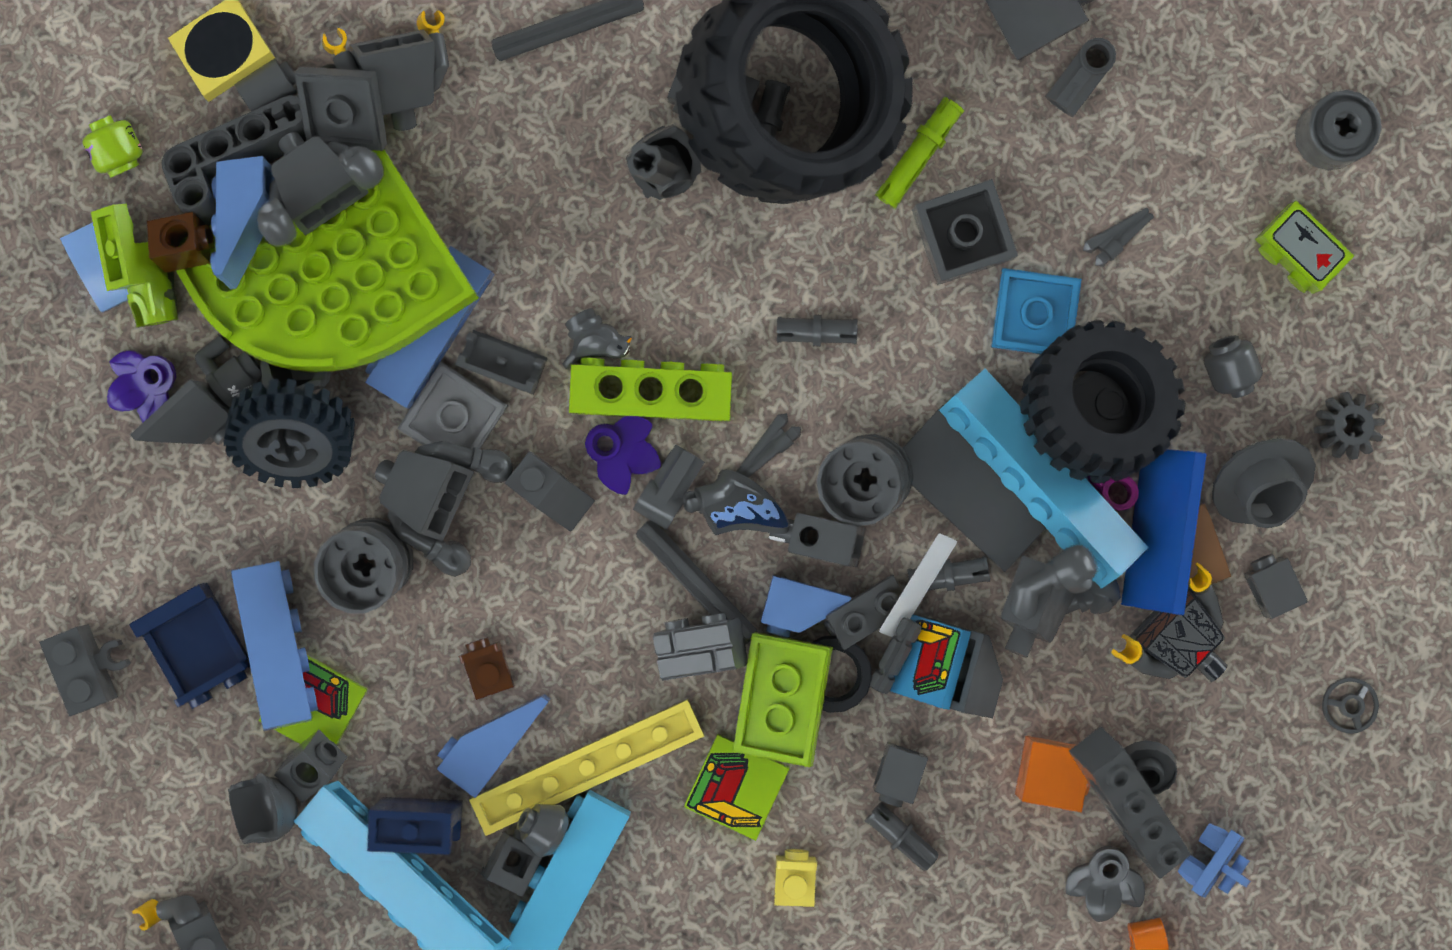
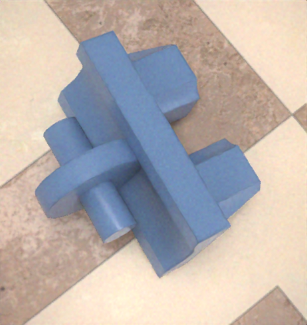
[1178,823,1251,898]

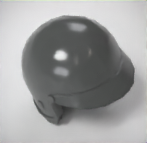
[228,773,298,844]

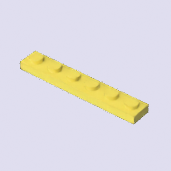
[469,699,704,836]

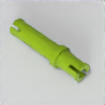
[875,96,964,209]

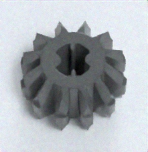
[1314,392,1385,460]

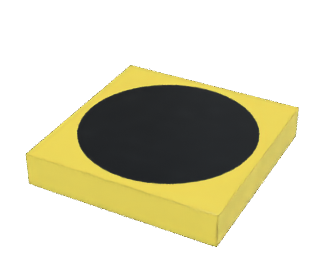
[168,0,275,102]

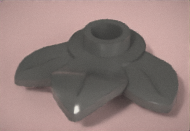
[1065,846,1145,922]

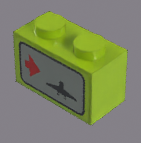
[1255,201,1354,294]

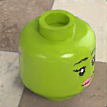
[82,115,143,178]

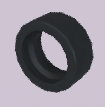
[811,636,872,713]

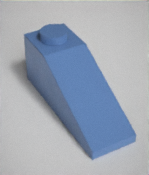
[437,694,551,798]

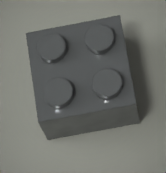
[912,179,1018,285]

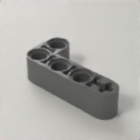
[161,95,306,226]

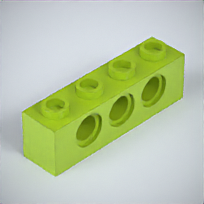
[569,358,732,422]

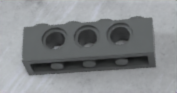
[1069,726,1191,879]

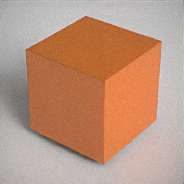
[1015,736,1090,813]

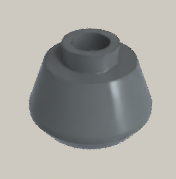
[517,804,569,857]

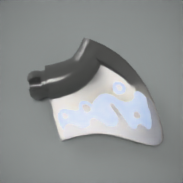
[683,469,790,535]

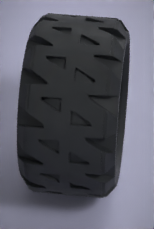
[675,0,913,204]

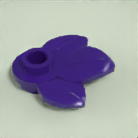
[107,350,176,423]
[585,416,661,495]

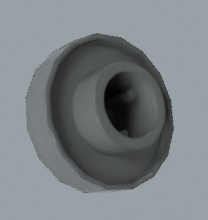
[1124,740,1177,795]

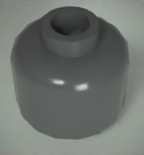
[1203,335,1263,398]

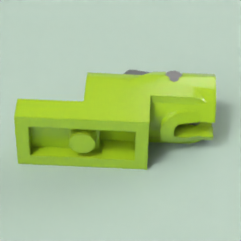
[91,203,179,327]

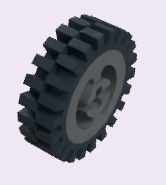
[224,379,355,488]

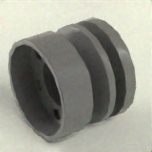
[817,434,913,526]
[314,518,414,614]

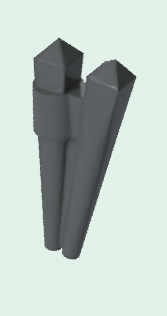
[1083,208,1154,267]
[736,414,801,478]

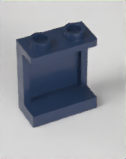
[129,583,250,709]
[367,797,463,855]

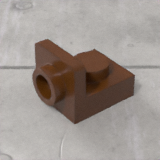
[458,637,515,700]

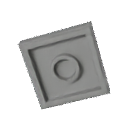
[397,362,508,449]

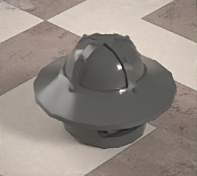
[1212,438,1316,528]

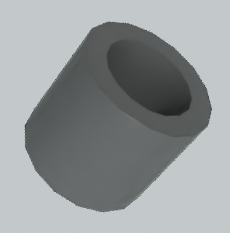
[1295,90,1382,171]

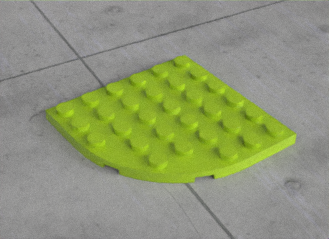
[176,149,479,372]

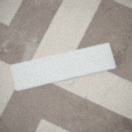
[879,533,957,637]

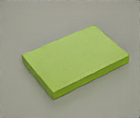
[732,632,833,767]

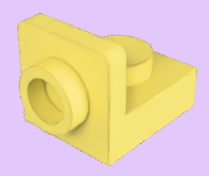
[774,849,817,907]

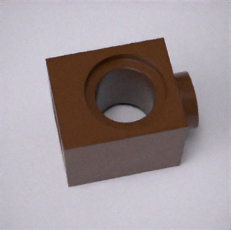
[147,212,214,273]

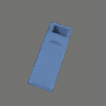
[211,156,274,289]

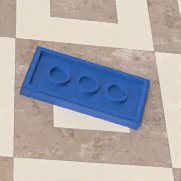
[1121,449,1206,615]

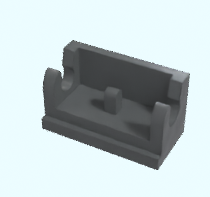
[455,329,548,395]

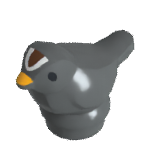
[562,308,632,369]

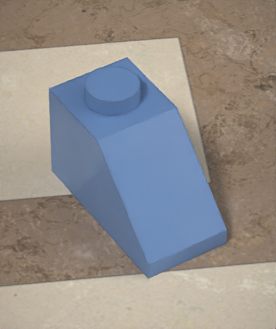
[760,575,851,638]

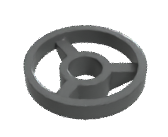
[1322,677,1379,734]

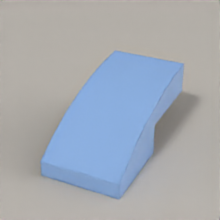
[60,222,128,313]

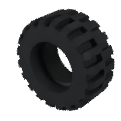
[1020,320,1186,483]

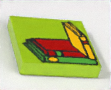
[258,655,368,745]
[684,733,790,841]

